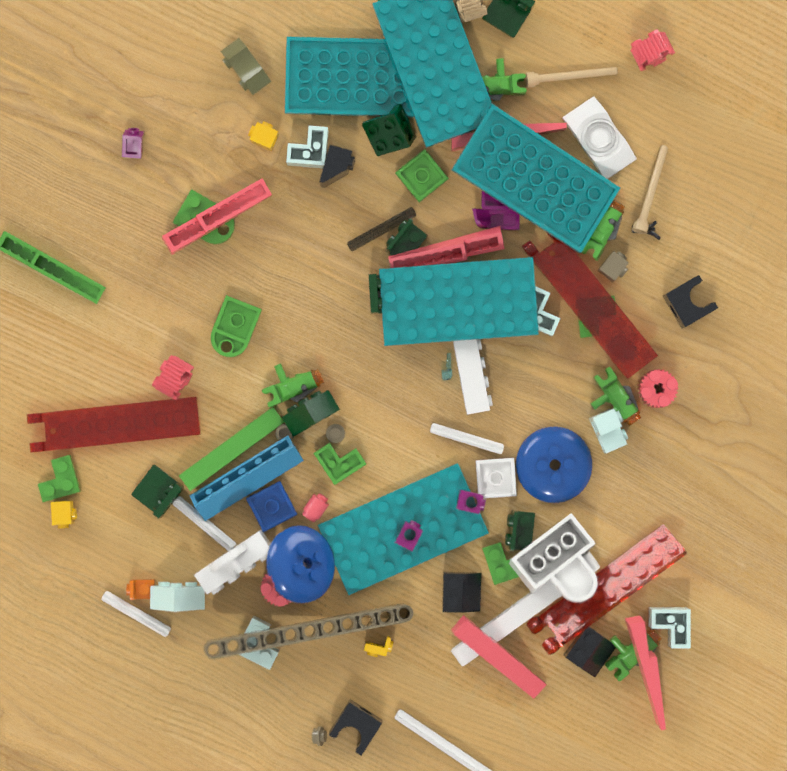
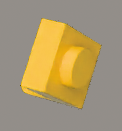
[364,635,394,657]

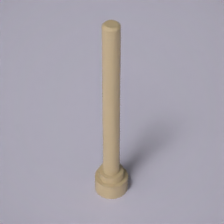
[526,67,618,88]
[632,145,668,234]

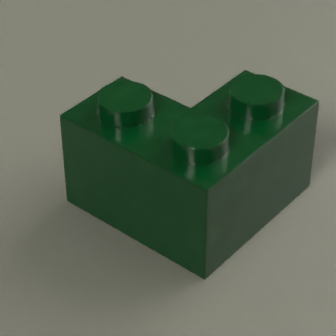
[282,390,340,437]

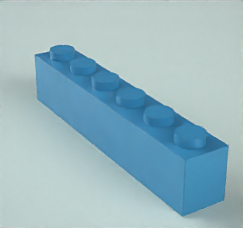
[190,435,304,521]

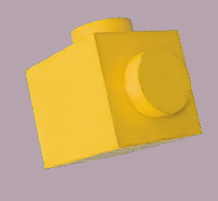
[248,121,279,151]
[51,500,77,529]

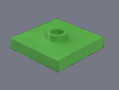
[395,149,449,203]

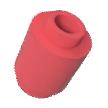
[302,493,329,523]

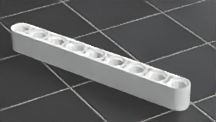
[451,551,600,666]

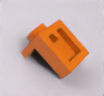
[126,579,155,600]

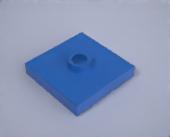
[246,481,298,533]

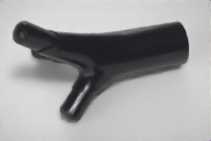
[632,221,661,240]

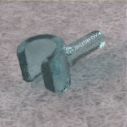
[441,353,452,381]

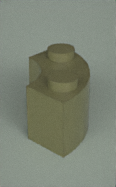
[221,38,271,95]

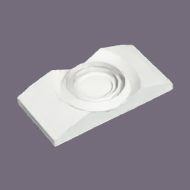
[562,96,637,179]

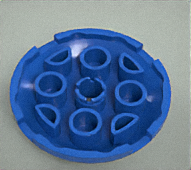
[516,427,592,503]
[267,526,335,603]

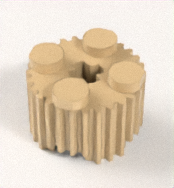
[454,0,487,23]

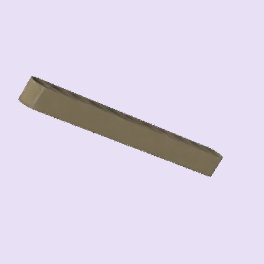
[204,604,413,659]

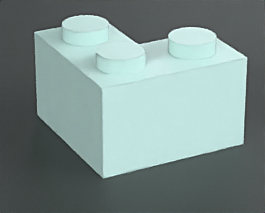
[286,126,329,168]
[535,286,560,336]
[589,409,628,453]
[150,582,205,612]
[649,607,691,648]
[238,616,279,670]

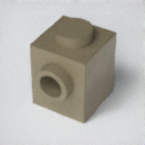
[598,251,629,282]

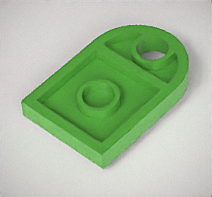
[173,189,235,244]
[211,295,262,357]

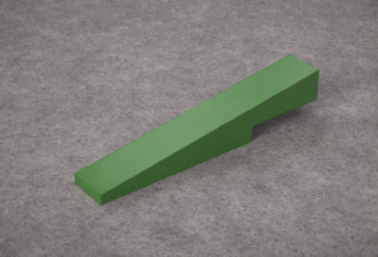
[0,231,106,304]
[179,407,284,491]

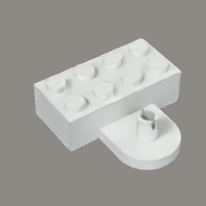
[509,513,597,603]
[194,529,271,595]

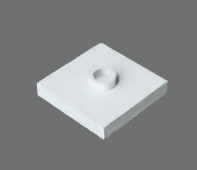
[476,458,517,498]

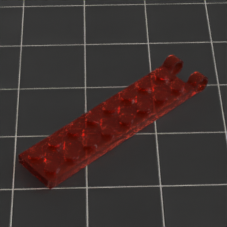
[522,232,658,380]
[26,397,201,453]
[527,524,687,655]

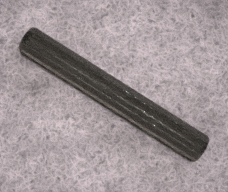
[347,207,416,251]

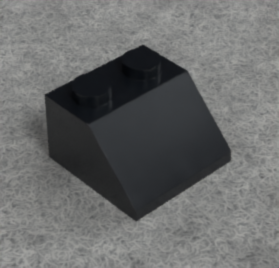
[319,145,355,188]
[442,572,482,613]
[564,624,616,677]

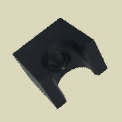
[663,275,718,329]
[329,699,382,756]

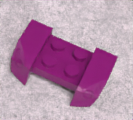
[472,191,520,230]

